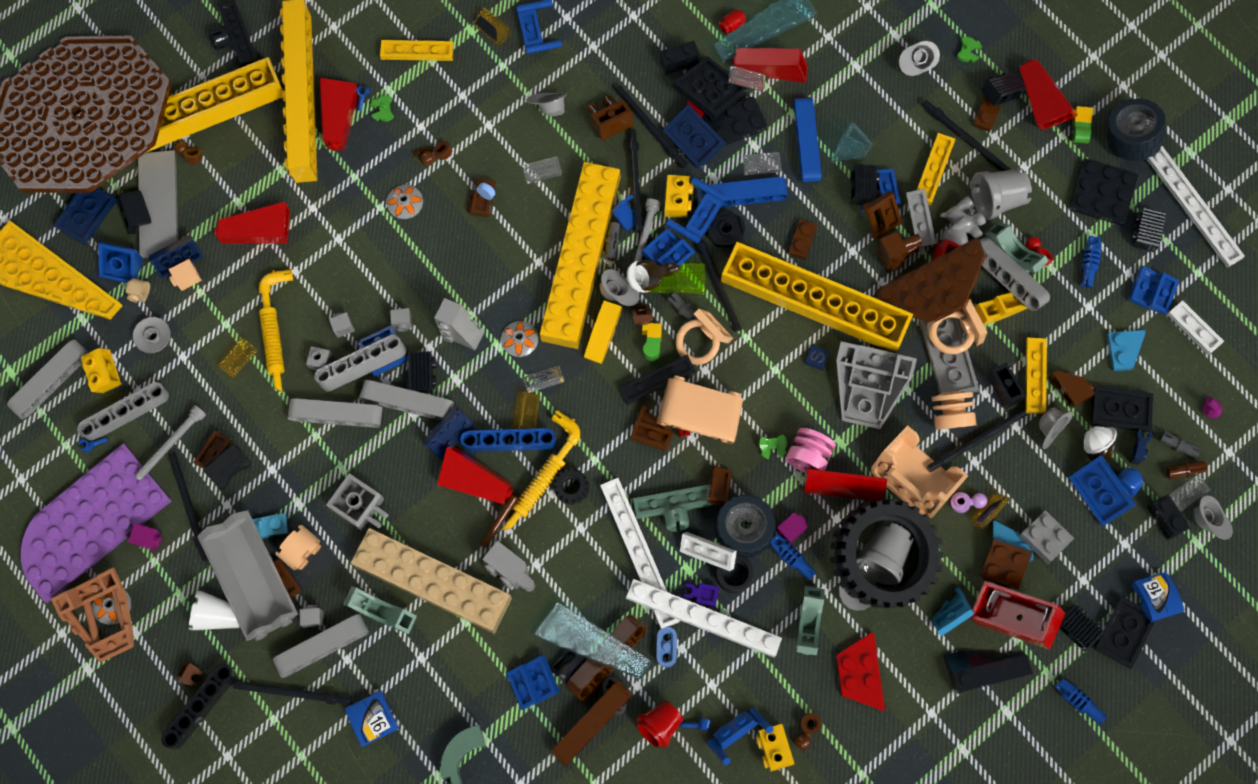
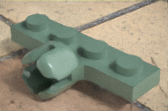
[633,485,714,532]

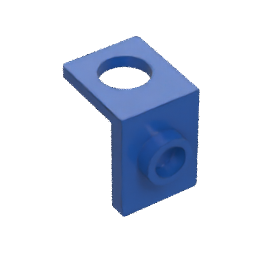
[611,195,635,231]

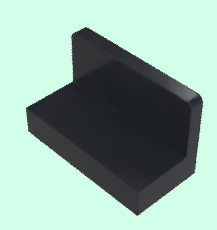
[117,191,152,235]
[550,639,592,685]

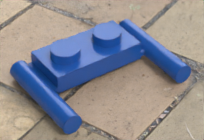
[517,0,562,54]
[666,177,727,244]
[707,708,774,765]

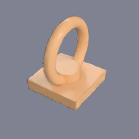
[929,299,987,354]
[676,309,734,365]

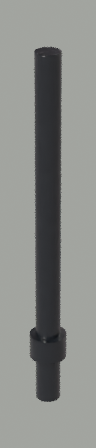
[615,85,688,169]
[922,99,1011,171]
[628,129,642,233]
[696,238,742,332]
[926,409,1027,473]
[168,452,208,561]
[233,681,352,705]

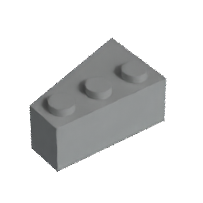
[434,298,485,350]

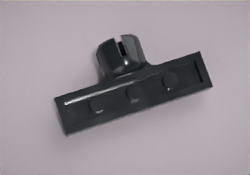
[209,0,258,68]

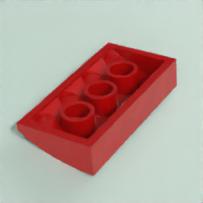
[803,469,887,502]

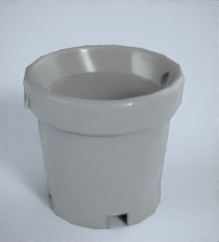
[971,168,1032,220]
[856,521,914,586]

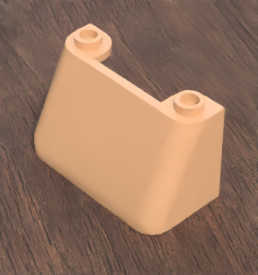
[656,376,743,444]
[871,425,969,518]

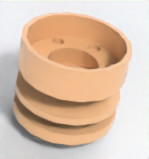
[932,390,977,430]

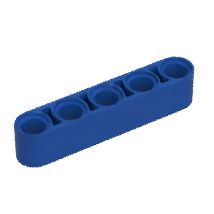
[794,97,821,183]
[696,177,788,207]
[460,428,556,452]

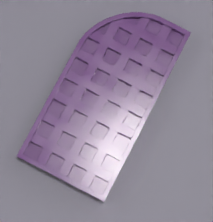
[21,443,172,603]

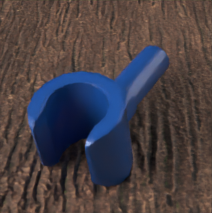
[357,86,370,111]
[78,437,108,452]
[681,718,711,731]

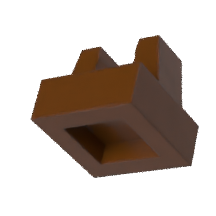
[175,661,203,687]

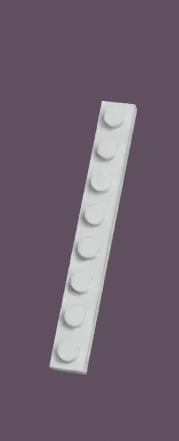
[1146,146,1245,268]
[600,478,680,629]
[626,579,782,658]

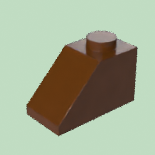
[1050,371,1095,409]

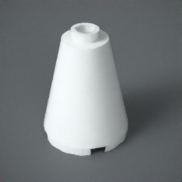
[189,590,240,630]

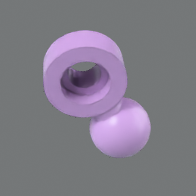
[951,492,987,513]

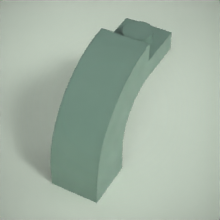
[985,222,1049,273]
[343,586,417,634]
[796,586,825,655]
[441,725,486,784]

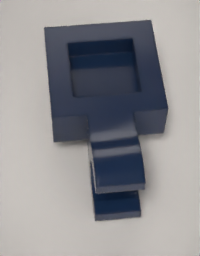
[1130,429,1153,465]

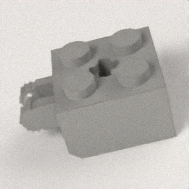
[326,473,389,531]
[482,541,536,592]

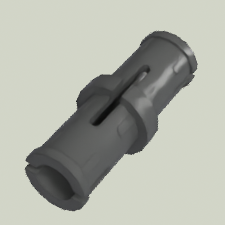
[603,222,620,261]
[667,292,698,321]
[1159,430,1201,459]

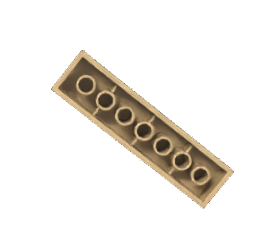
[351,528,512,634]

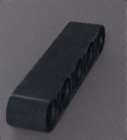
[161,664,237,749]

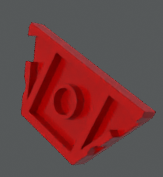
[836,633,885,711]

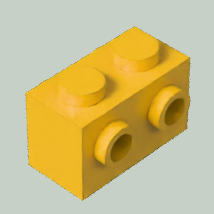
[665,175,693,218]
[81,348,121,393]
[756,724,795,772]

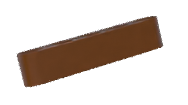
[567,615,647,701]
[550,680,634,767]

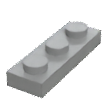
[906,189,936,248]

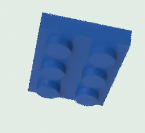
[1068,455,1137,527]

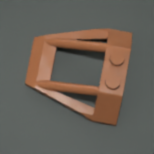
[51,568,134,663]

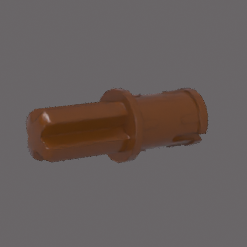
[1166,461,1208,479]

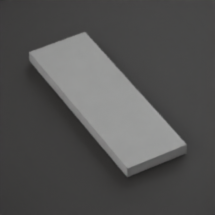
[138,150,178,258]
[919,318,979,394]

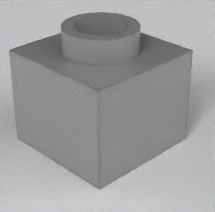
[390,308,413,332]
[329,312,355,338]
[306,347,332,370]
[300,605,324,628]

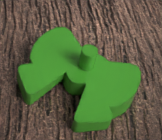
[957,37,982,63]
[370,96,394,122]
[759,434,787,459]

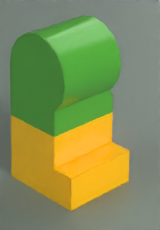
[1072,106,1094,144]
[642,323,662,361]

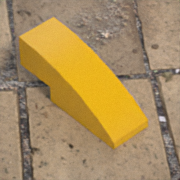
[974,293,1027,325]
[584,300,622,364]

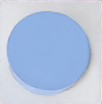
[476,183,495,200]

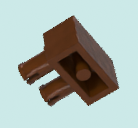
[587,95,634,141]
[876,232,922,271]

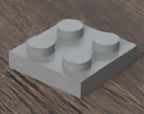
[1019,510,1074,564]

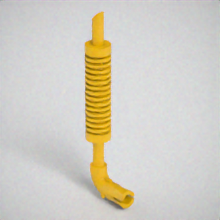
[259,269,293,393]
[501,410,580,530]

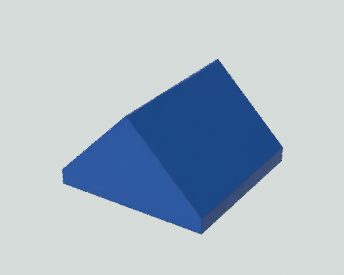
[98,242,143,283]

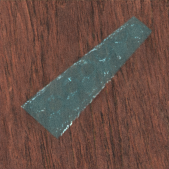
[714,0,817,62]
[535,602,652,679]

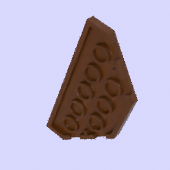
[875,238,987,324]

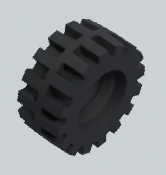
[554,468,589,505]

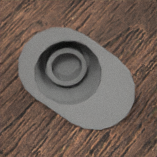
[899,41,940,76]
[526,92,567,116]
[599,269,639,306]
[1039,408,1073,449]
[1194,496,1233,540]

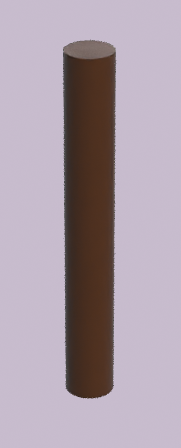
[480,495,518,548]

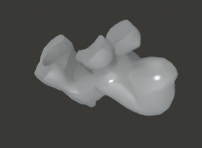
[940,196,986,245]

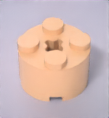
[275,525,322,570]

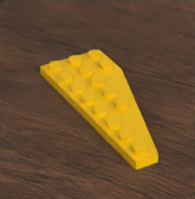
[0,221,123,320]

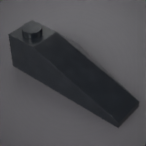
[943,650,1033,695]

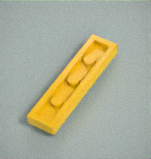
[380,40,454,61]
[917,133,955,206]
[1025,337,1047,414]

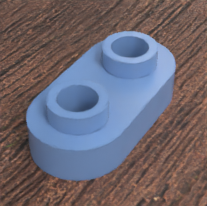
[657,627,677,668]

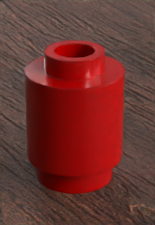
[719,9,746,35]

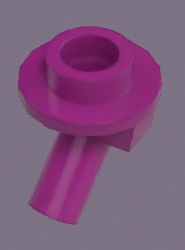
[1202,397,1222,419]

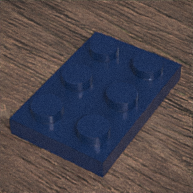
[662,104,727,170]
[53,188,117,245]

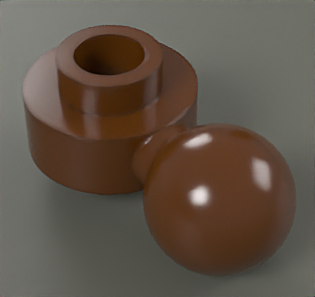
[174,141,203,164]
[421,141,453,166]
[795,713,821,750]

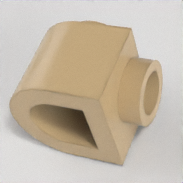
[125,278,150,303]

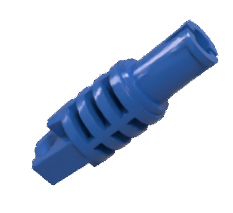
[1081,236,1101,288]
[770,534,817,581]
[1055,678,1107,725]

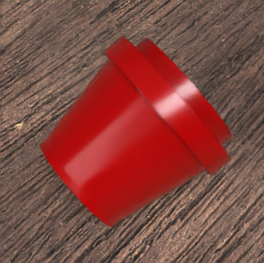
[636,701,683,749]

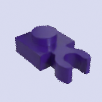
[683,583,719,607]

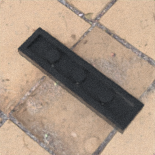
[619,354,696,405]

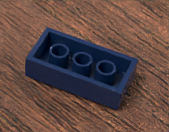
[149,234,203,279]
[422,407,474,460]

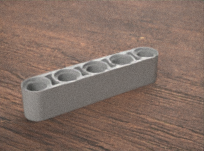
[980,237,1050,311]
[314,335,406,391]
[7,340,89,419]
[359,380,454,421]
[77,382,169,441]
[287,399,383,428]
[272,614,369,678]

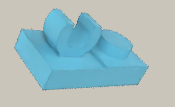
[252,513,289,538]

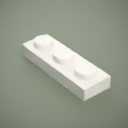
[1167,300,1224,356]
[680,532,737,571]

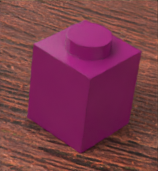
[776,512,808,544]
[128,523,162,552]

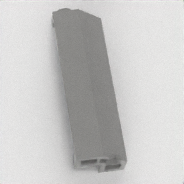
[197,510,298,641]

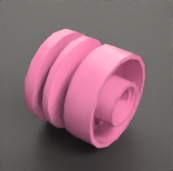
[785,428,836,473]

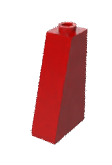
[733,48,808,83]
[1020,59,1078,130]
[320,78,358,151]
[215,202,290,244]
[437,446,514,504]

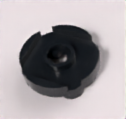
[707,210,745,248]

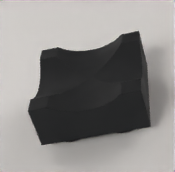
[203,445,252,490]

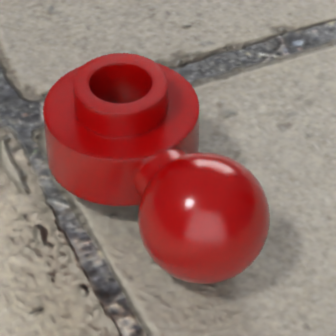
[1025,236,1054,266]

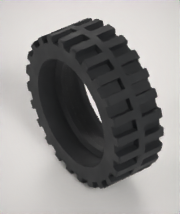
[830,499,944,608]

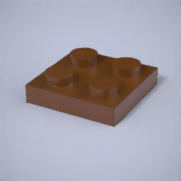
[980,538,1032,589]

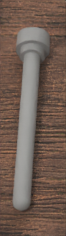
[634,199,661,262]
[135,405,206,480]

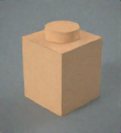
[169,259,202,291]

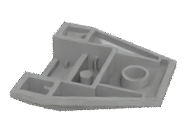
[836,341,917,429]

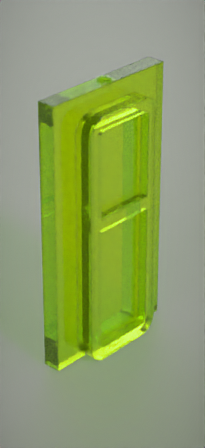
[648,264,706,293]

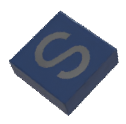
[805,346,829,371]

